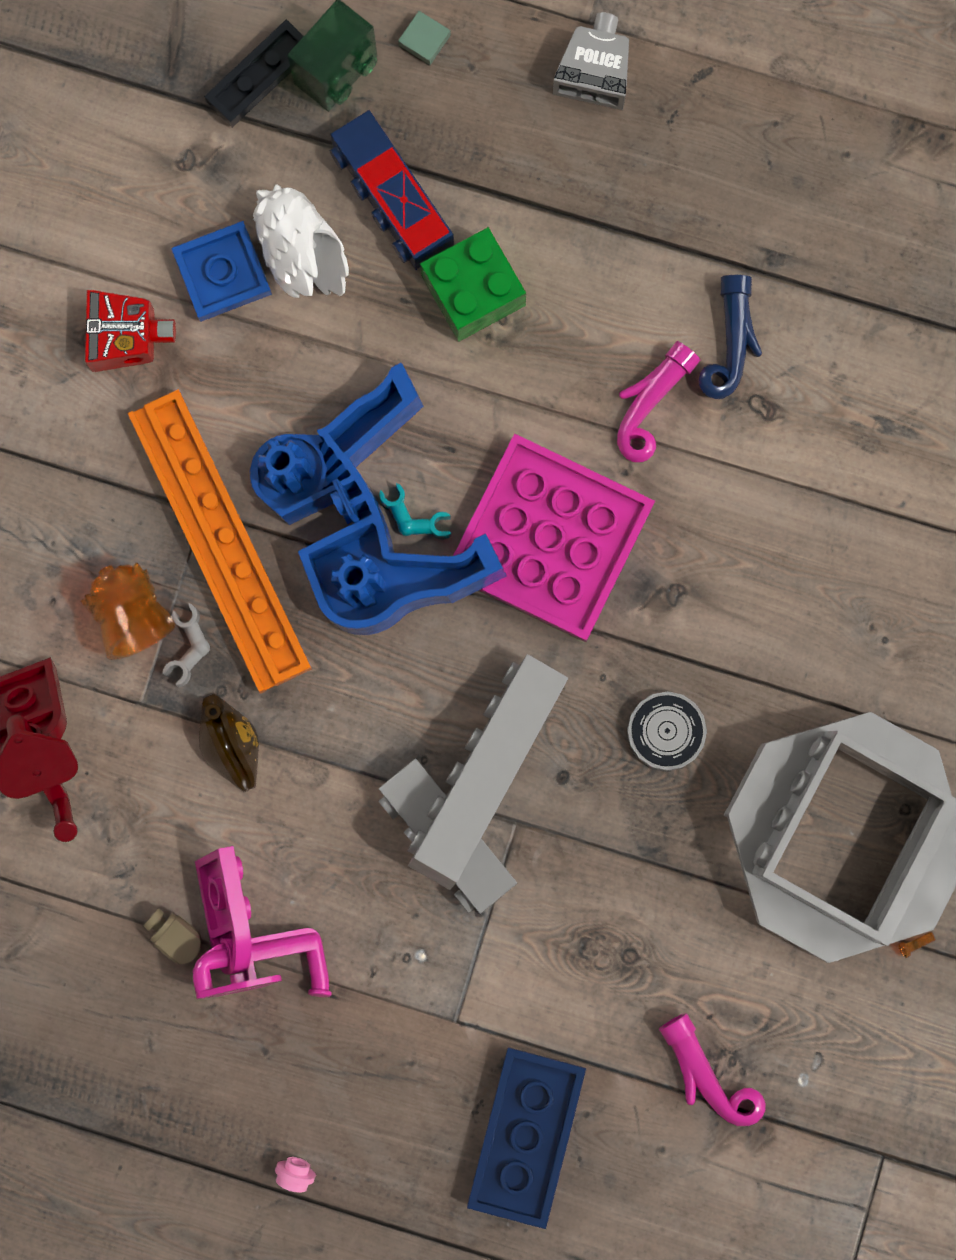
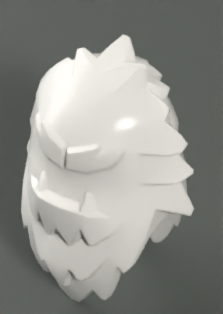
[253,184,349,298]

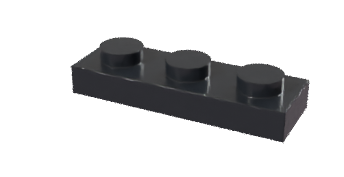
[204,19,314,128]

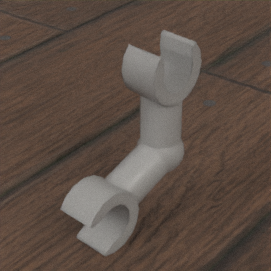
[163,603,210,687]

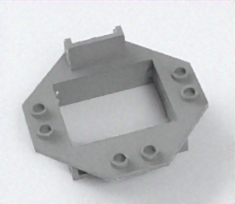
[723,712,956,963]

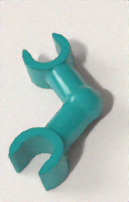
[379,483,452,540]

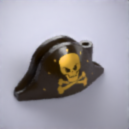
[199,693,259,792]

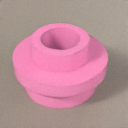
[275,1157,316,1193]

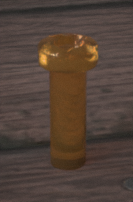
[898,932,935,958]

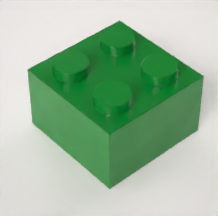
[420,227,526,342]

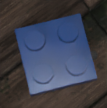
[171,221,272,322]

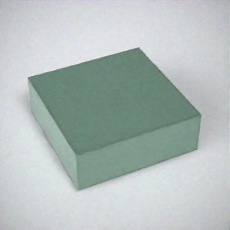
[398,11,451,65]

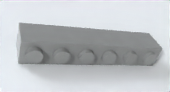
[407,654,568,890]

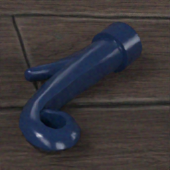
[699,275,762,399]

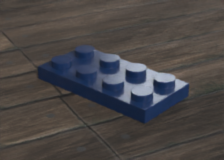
[467,1047,586,1229]

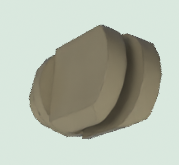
[143,908,202,964]

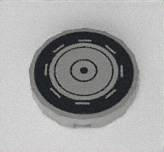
[627,691,707,771]

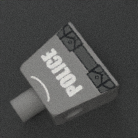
[553,12,629,110]

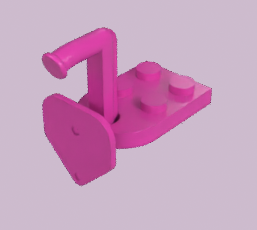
[193,846,332,999]

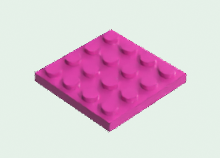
[453,433,655,642]

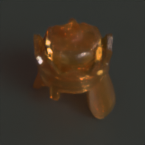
[80,563,175,660]

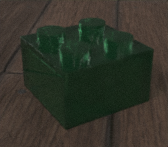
[287,0,378,112]

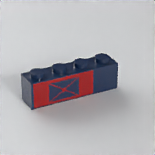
[329,110,454,270]

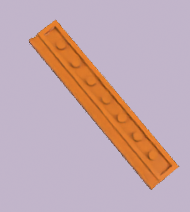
[128,389,312,694]

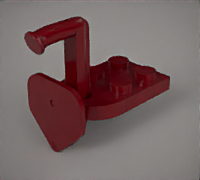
[0,657,78,842]

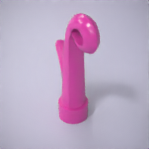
[617,341,700,463]
[659,1013,766,1126]

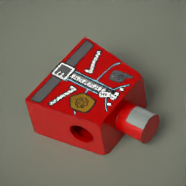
[85,290,176,372]

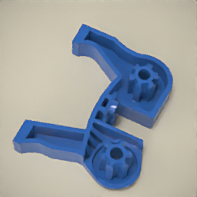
[250,362,507,635]

